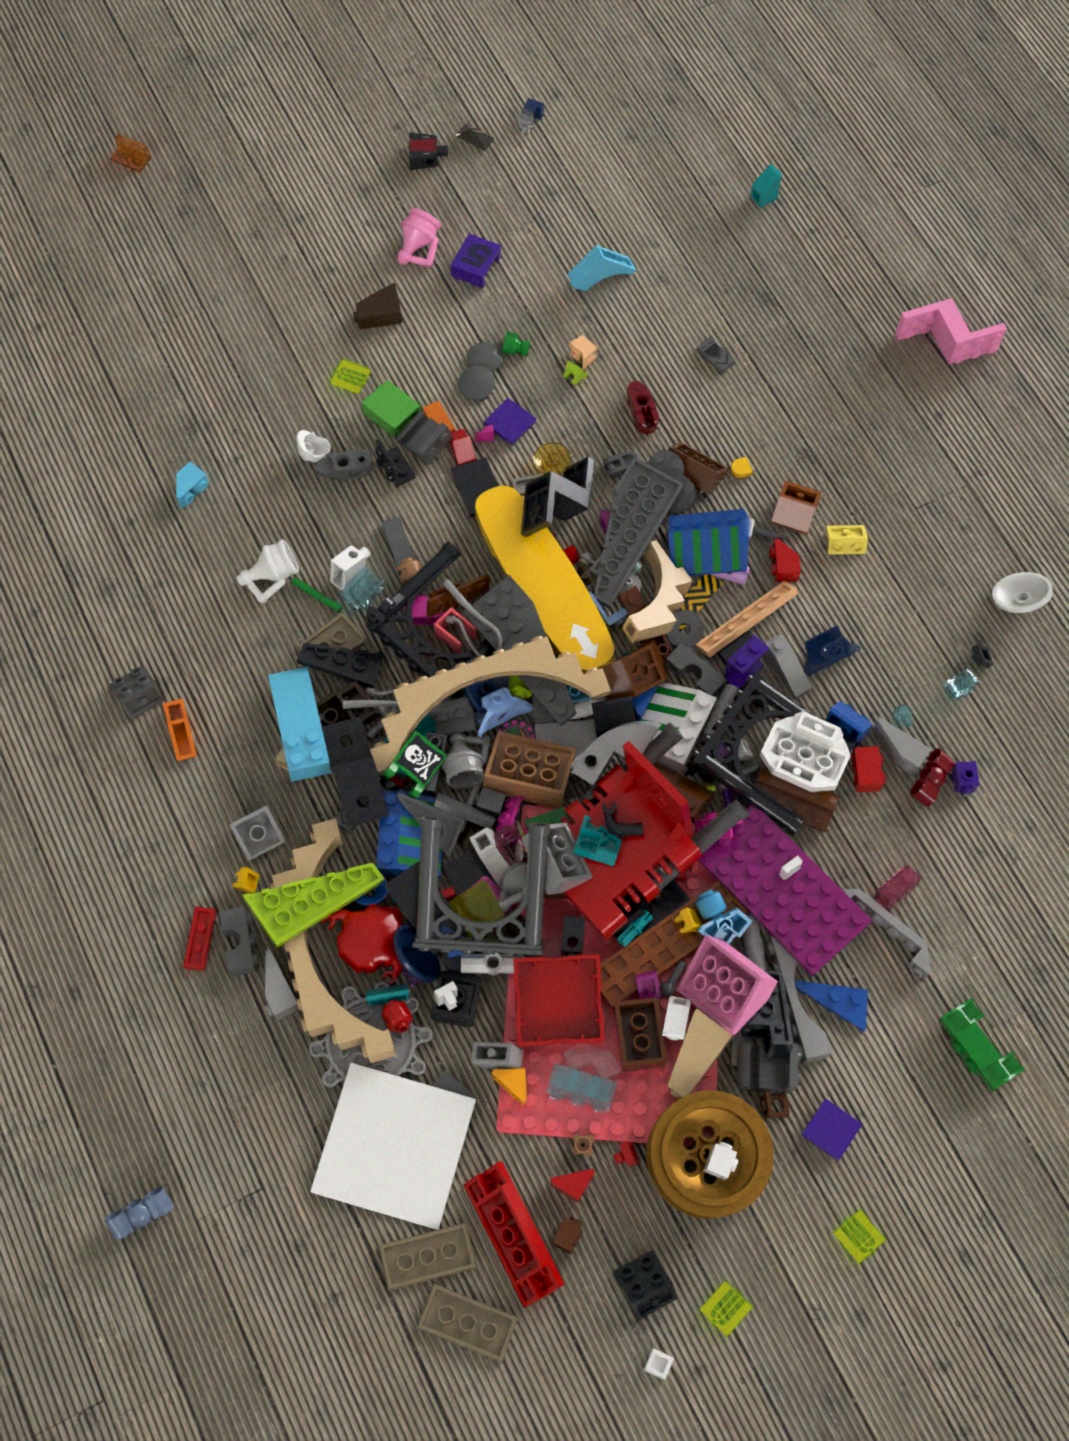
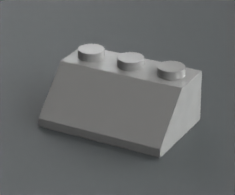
[521,823,593,895]

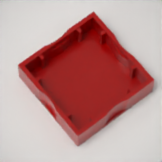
[513,954,605,1046]

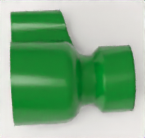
[502,332,530,356]

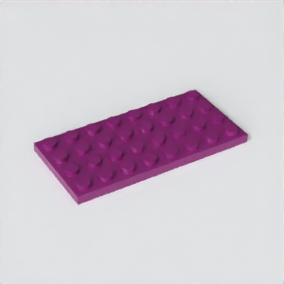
[697,805,873,977]

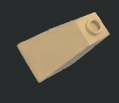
[668,1009,734,1099]

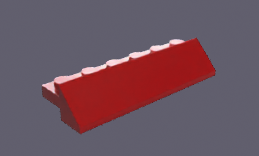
[463,1161,565,1308]

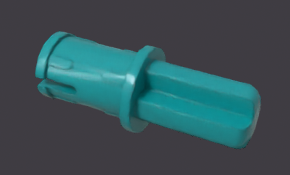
[617,910,653,947]

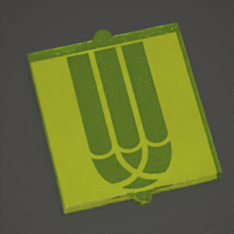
[329,358,371,394]
[832,1209,887,1264]
[699,1280,754,1337]

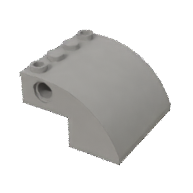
[570,721,661,785]

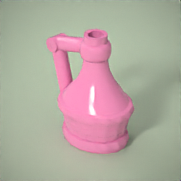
[396,208,441,268]

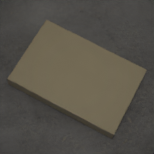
[297,612,368,676]

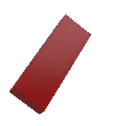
[183,906,217,971]

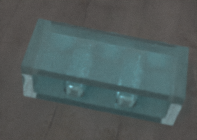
[547,1063,618,1113]

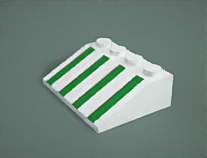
[641,682,717,773]

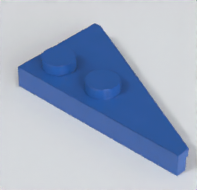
[795,980,868,1032]

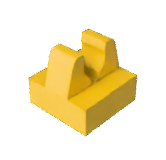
[232,867,260,894]
[675,908,702,933]

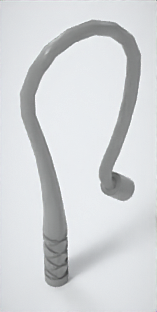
[443,579,502,657]
[343,687,398,709]

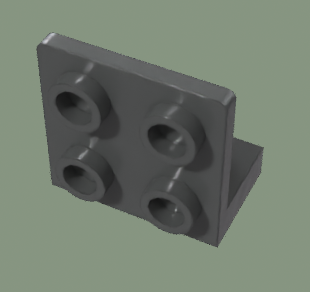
[109,666,165,719]

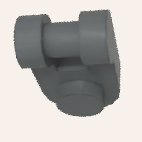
[603,451,638,479]

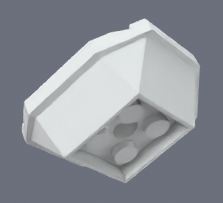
[759,711,851,792]

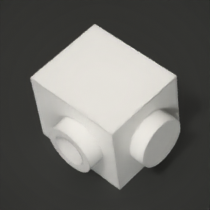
[703,1142,738,1180]

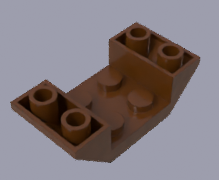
[597,638,668,701]

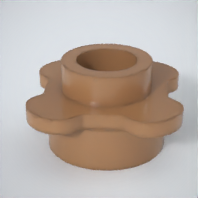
[572,1133,594,1157]

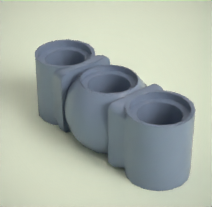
[104,1186,174,1240]

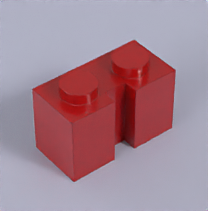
[851,746,886,792]

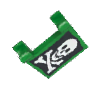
[383,730,447,799]

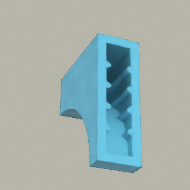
[567,245,636,291]

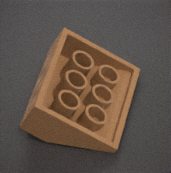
[483,731,576,808]

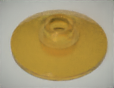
[534,442,571,475]

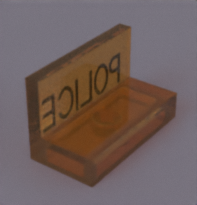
[110,134,151,173]

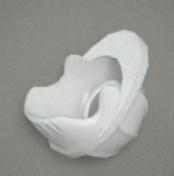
[296,430,330,463]

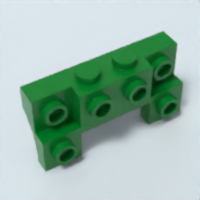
[939,998,1025,1092]

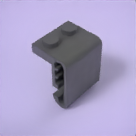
[395,410,453,465]
[737,1043,801,1094]

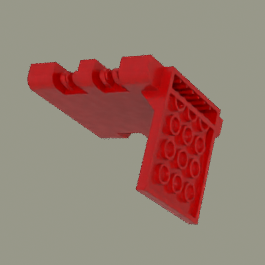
[522,741,702,940]

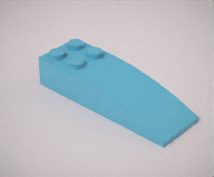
[268,667,331,782]

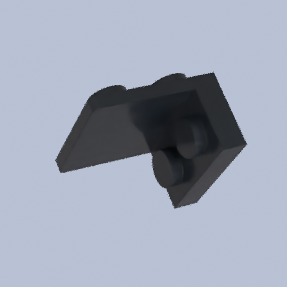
[375,439,416,488]
[613,1251,678,1320]

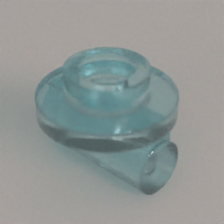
[893,704,913,727]

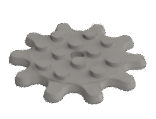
[309,982,433,1087]

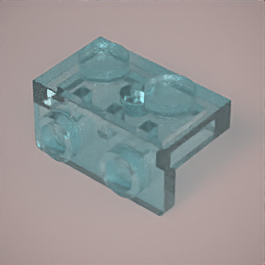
[339,566,385,610]

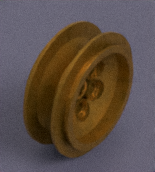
[646,1090,774,1219]

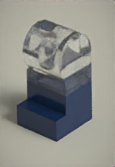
[518,98,544,134]

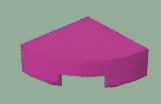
[475,425,494,442]

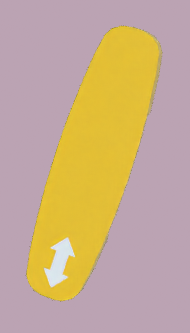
[475,486,614,675]

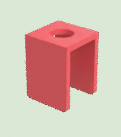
[434,607,477,654]

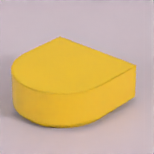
[731,457,753,478]

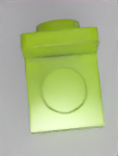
[507,675,533,700]

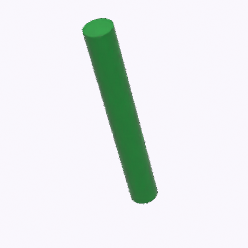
[291,577,343,613]

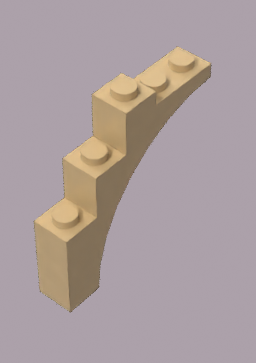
[622,540,693,643]

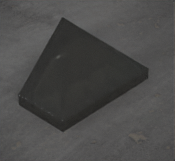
[456,123,494,151]

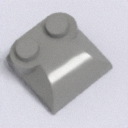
[229,805,286,861]

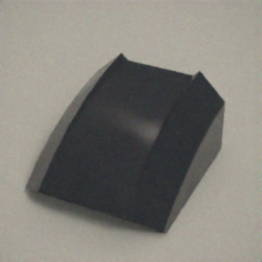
[431,970,482,1028]

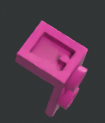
[495,795,528,845]

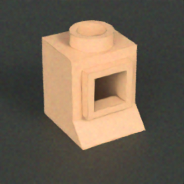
[569,335,597,369]

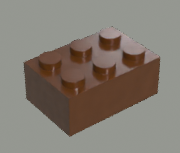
[613,997,667,1072]

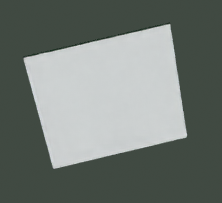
[310,1063,476,1230]

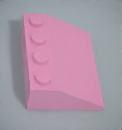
[677,935,778,1035]

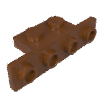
[426,574,490,617]

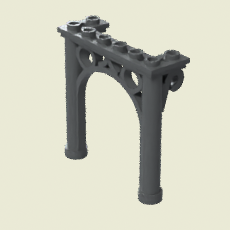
[569,722,749,899]
[413,816,550,957]

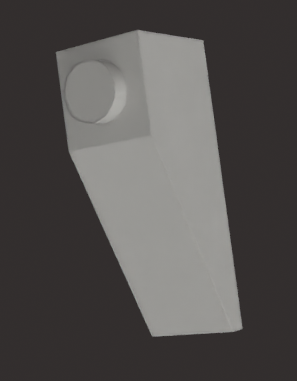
[764,634,812,699]
[874,717,931,775]
[264,949,299,1021]

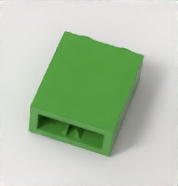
[362,380,420,438]

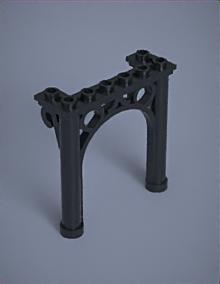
[365,542,496,697]
[685,670,856,836]

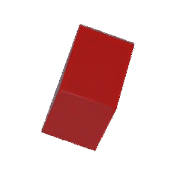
[550,1168,595,1203]

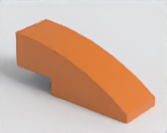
[163,699,197,761]

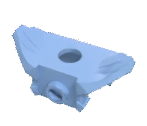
[474,687,533,737]

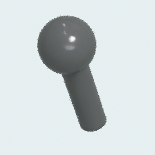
[659,960,687,998]

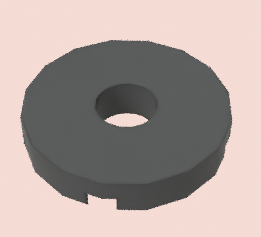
[665,610,704,647]

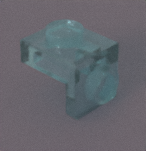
[943,668,979,700]

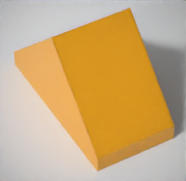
[491,1068,527,1107]

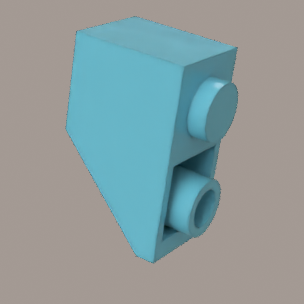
[176,462,209,509]

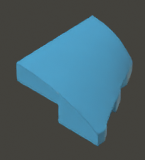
[697,908,753,944]

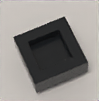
[971,644,994,668]

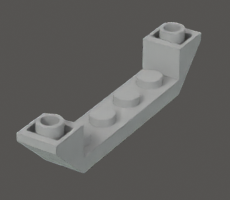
[843,889,931,980]

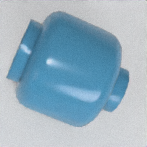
[695,889,727,921]

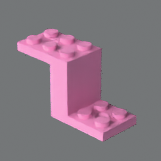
[895,298,1007,365]

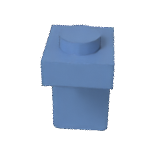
[589,592,629,629]

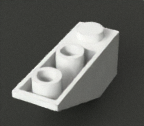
[470,827,512,891]

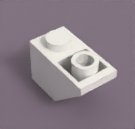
[662,996,691,1040]

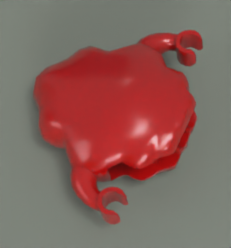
[322,904,404,986]

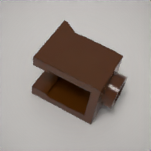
[552,1216,583,1255]

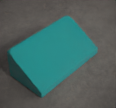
[365,984,410,1006]

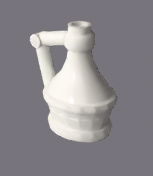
[237,539,299,604]

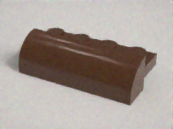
[755,765,839,833]

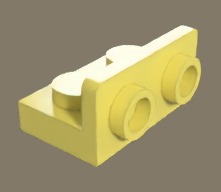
[826,525,868,555]

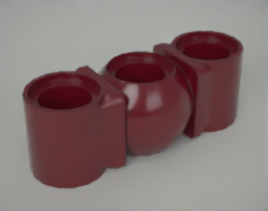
[910,748,955,807]

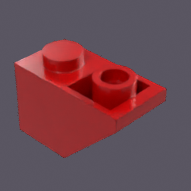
[769,539,801,582]

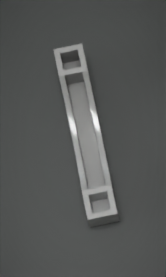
[766,936,832,1063]

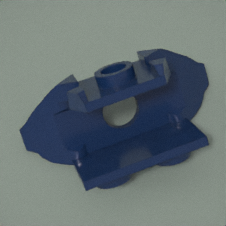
[804,625,861,676]

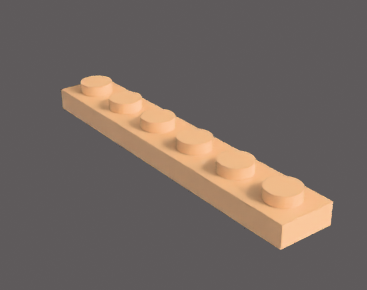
[696,581,798,658]

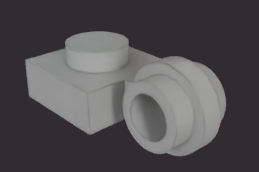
[578,552,601,578]

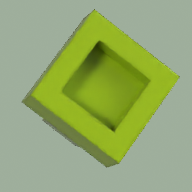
[563,360,588,385]

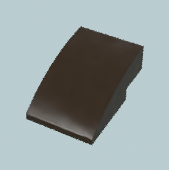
[316,681,380,744]

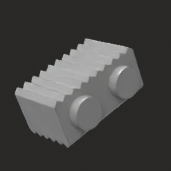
[471,1041,524,1069]

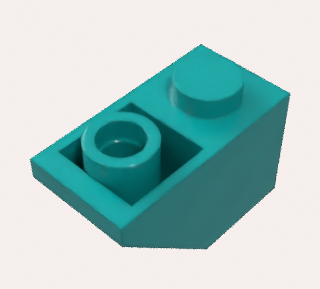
[750,164,782,208]

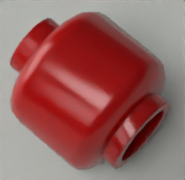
[381,1000,413,1033]

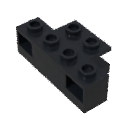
[741,970,794,1059]

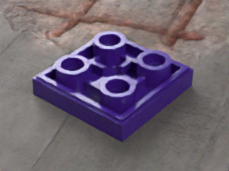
[484,398,536,446]
[801,1099,863,1161]

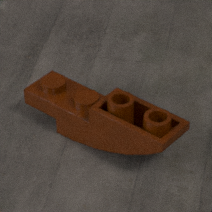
[617,586,673,660]

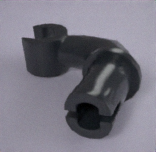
[602,801,643,839]

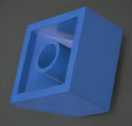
[825,701,873,748]

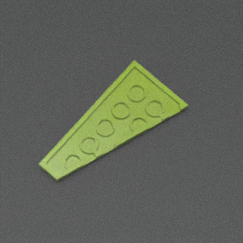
[242,863,384,948]

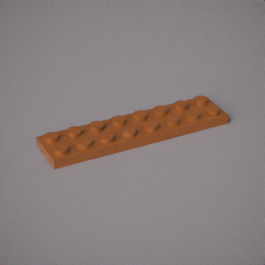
[601,881,747,1009]

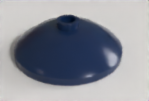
[464,657,510,715]
[393,925,441,983]

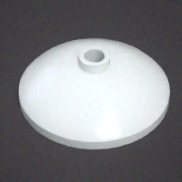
[992,572,1053,613]

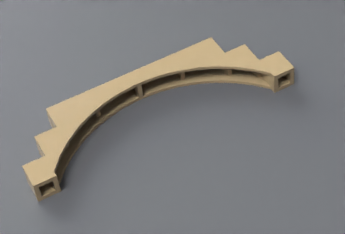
[370,636,611,775]
[270,818,397,1063]

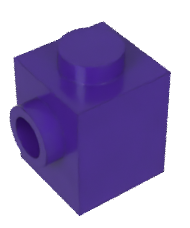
[951,761,980,794]

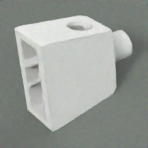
[330,546,370,593]

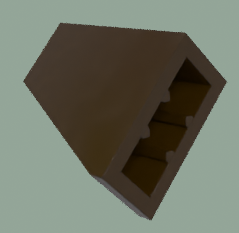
[353,283,402,330]

